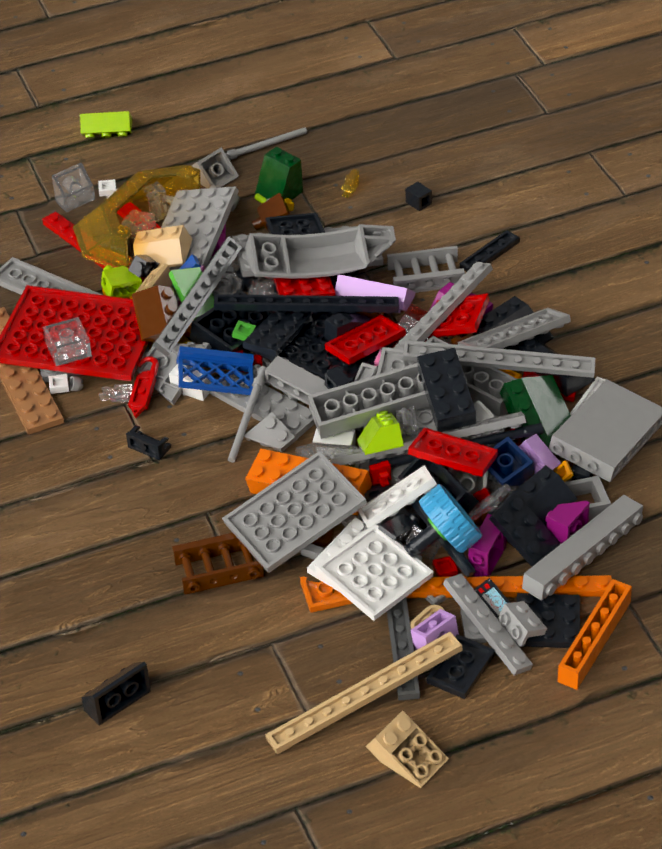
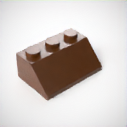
[132,285,178,342]

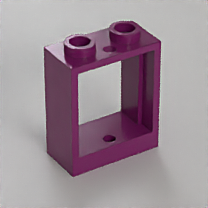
[469,514,506,576]

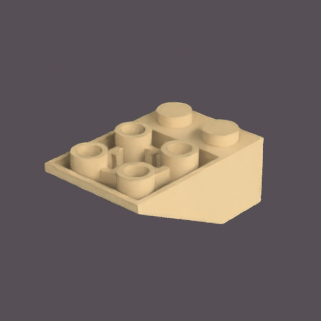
[366,710,449,788]

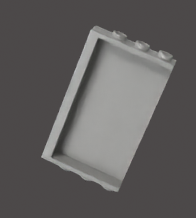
[549,379,662,482]

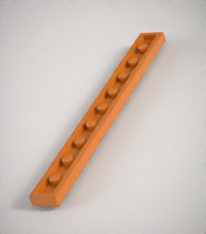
[406,575,612,598]

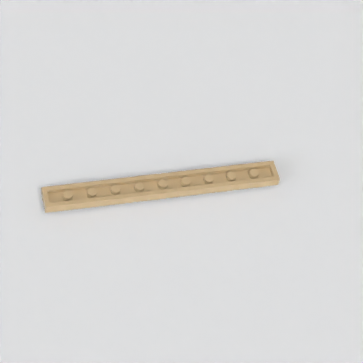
[265,632,462,754]

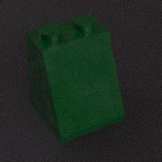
[255,146,303,200]

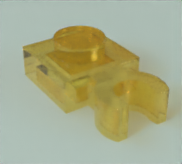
[341,169,359,198]

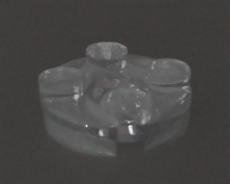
[122,210,157,239]

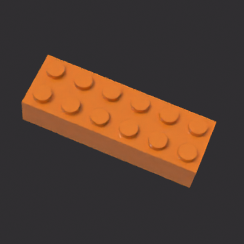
[245,449,372,516]

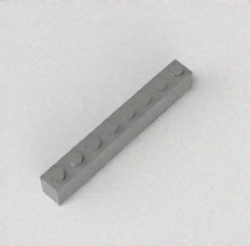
[522,495,643,601]

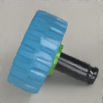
[404,484,482,558]

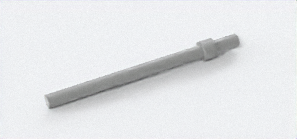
[225,127,307,160]
[228,366,266,463]

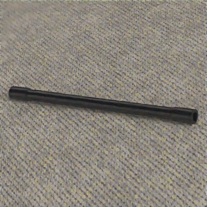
[369,423,544,468]

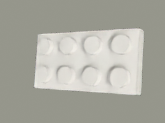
[358,465,437,528]

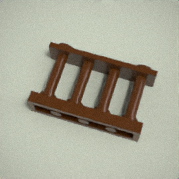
[172,533,264,595]

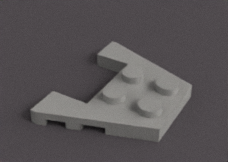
[137,342,211,405]

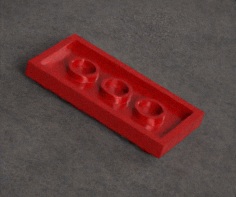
[325,315,406,365]
[408,427,498,477]

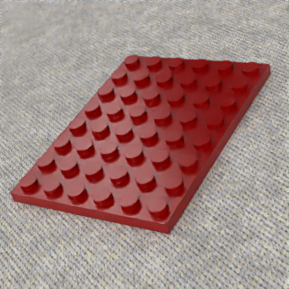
[0,285,149,381]

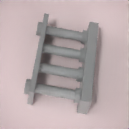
[387,246,465,293]

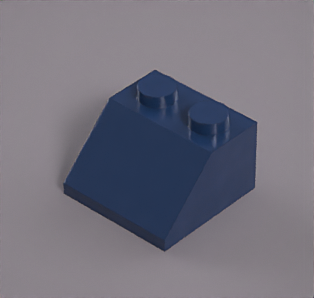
[487,437,534,486]

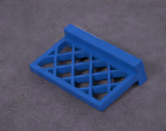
[176,346,254,395]

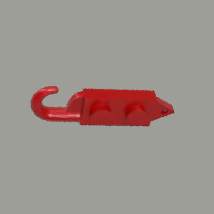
[128,356,159,418]

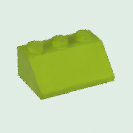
[80,111,132,138]
[357,411,404,455]

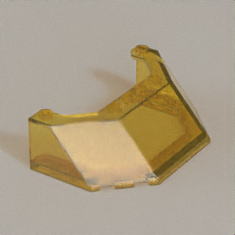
[73,165,201,269]

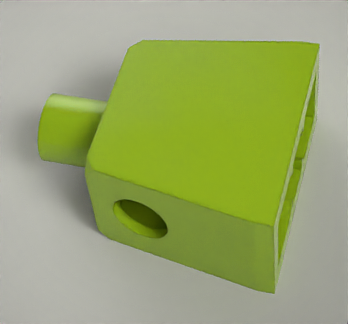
[101,265,142,298]

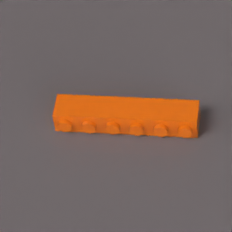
[558,579,632,690]

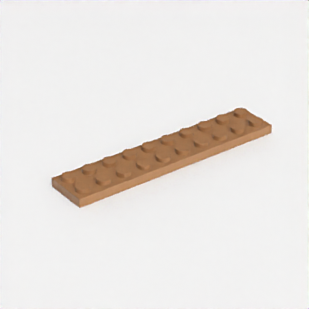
[0,307,64,435]

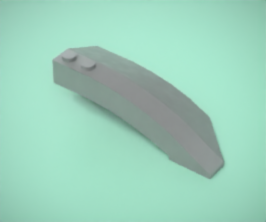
[245,224,396,278]

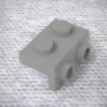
[498,601,547,647]

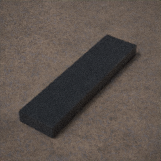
[460,230,520,272]

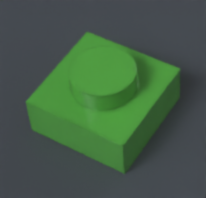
[232,320,256,341]

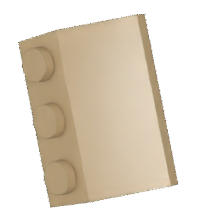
[133,225,192,267]

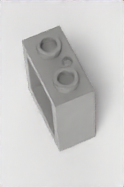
[565,476,611,522]

